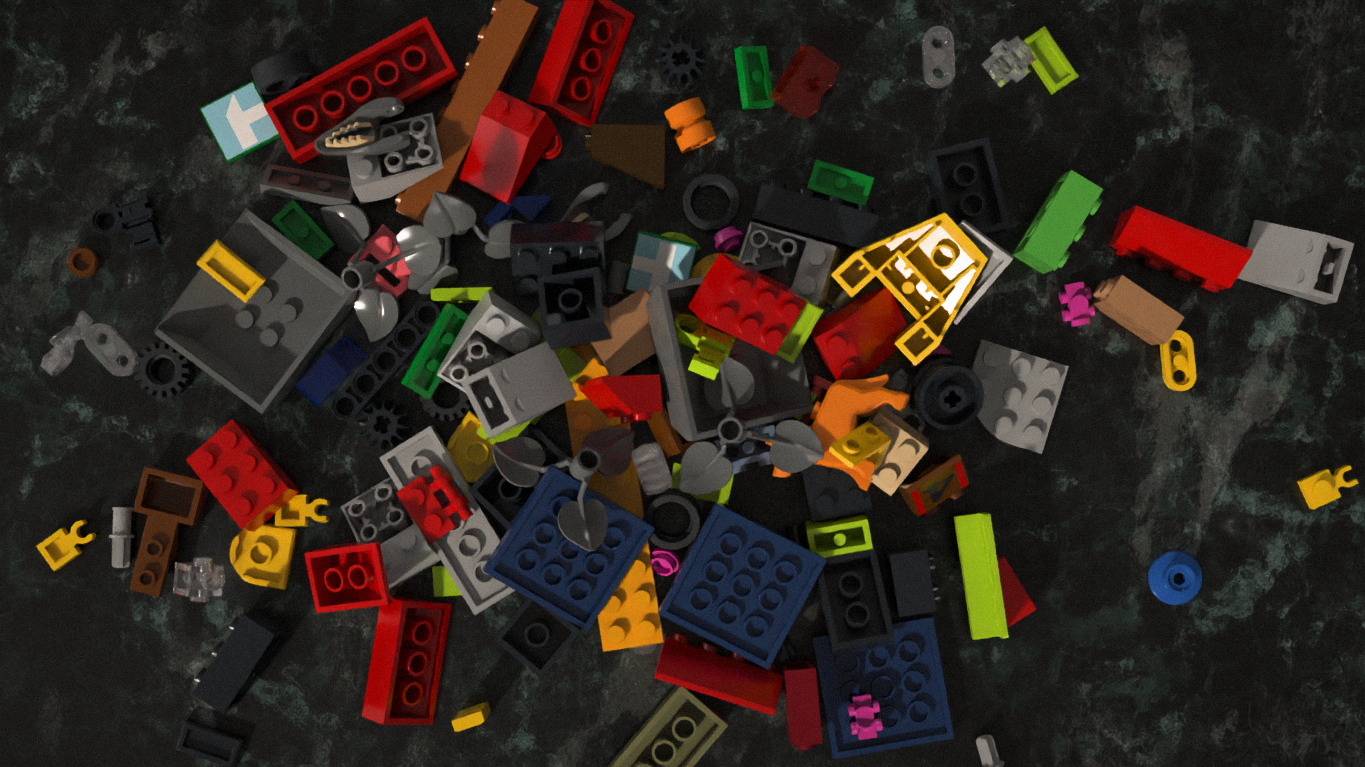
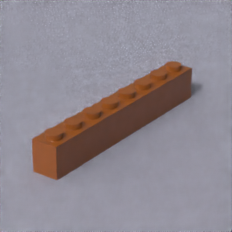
[395,0,541,225]

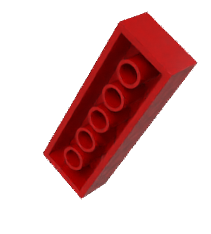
[263,17,460,164]

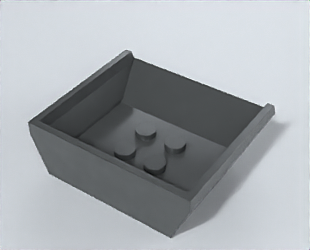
[154,208,357,414]
[646,259,813,441]

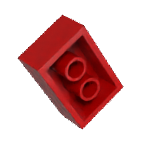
[688,253,807,355]
[186,419,300,532]

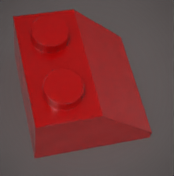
[578,374,663,424]

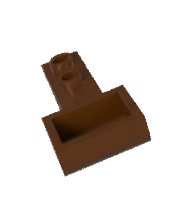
[129,466,208,597]

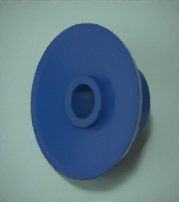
[1148,550,1203,605]

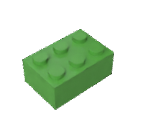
[1012,170,1103,274]

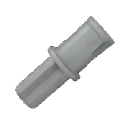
[109,507,134,568]
[976,734,1004,767]

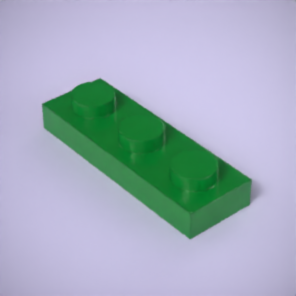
[401,303,469,400]

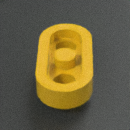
[1160,330,1197,391]

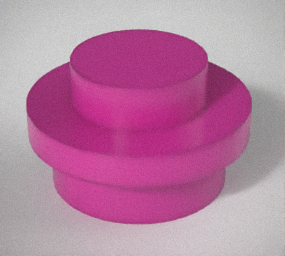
[714,226,744,253]
[650,547,680,576]

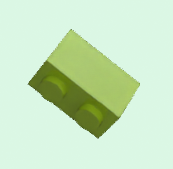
[804,512,873,558]

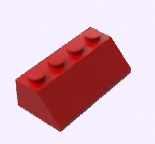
[528,0,635,128]
[1109,205,1253,293]
[362,595,452,725]
[654,632,784,716]

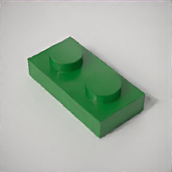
[734,46,774,109]
[806,159,874,206]
[271,199,337,261]

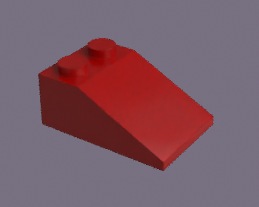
[459,90,558,205]
[810,285,908,382]
[304,542,392,613]

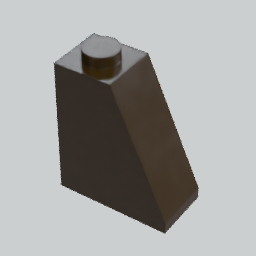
[585,124,665,190]

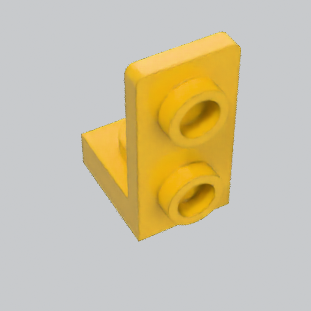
[829,421,892,468]

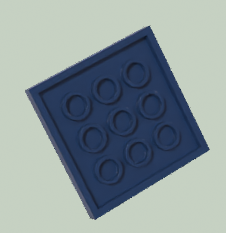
[483,464,655,632]
[658,502,827,670]
[812,616,954,759]

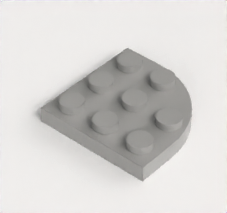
[971,339,1069,454]

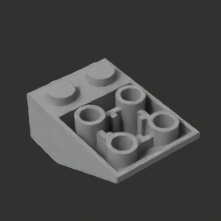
[347,113,444,204]
[1237,220,1354,305]
[738,221,842,308]
[436,290,542,393]
[460,341,577,438]
[341,477,441,591]

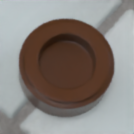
[67,247,101,278]

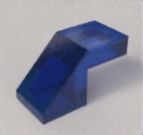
[483,195,553,228]
[295,336,368,407]

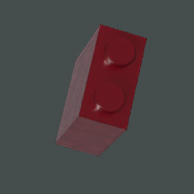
[781,660,823,750]

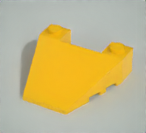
[831,212,988,366]

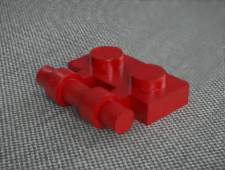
[396,463,474,544]

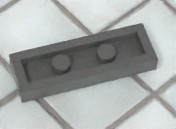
[260,164,356,206]

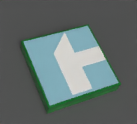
[199,81,281,164]
[625,230,699,293]

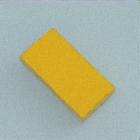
[197,239,266,303]
[451,701,491,732]

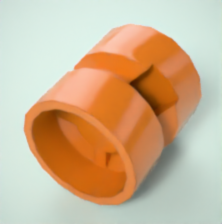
[664,97,717,153]

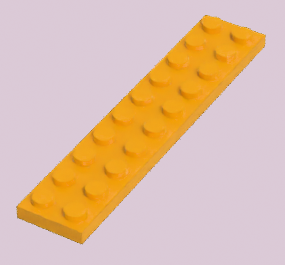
[565,344,664,652]

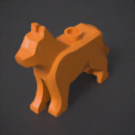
[765,374,910,492]

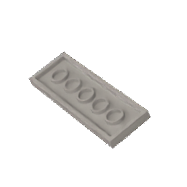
[379,425,515,615]

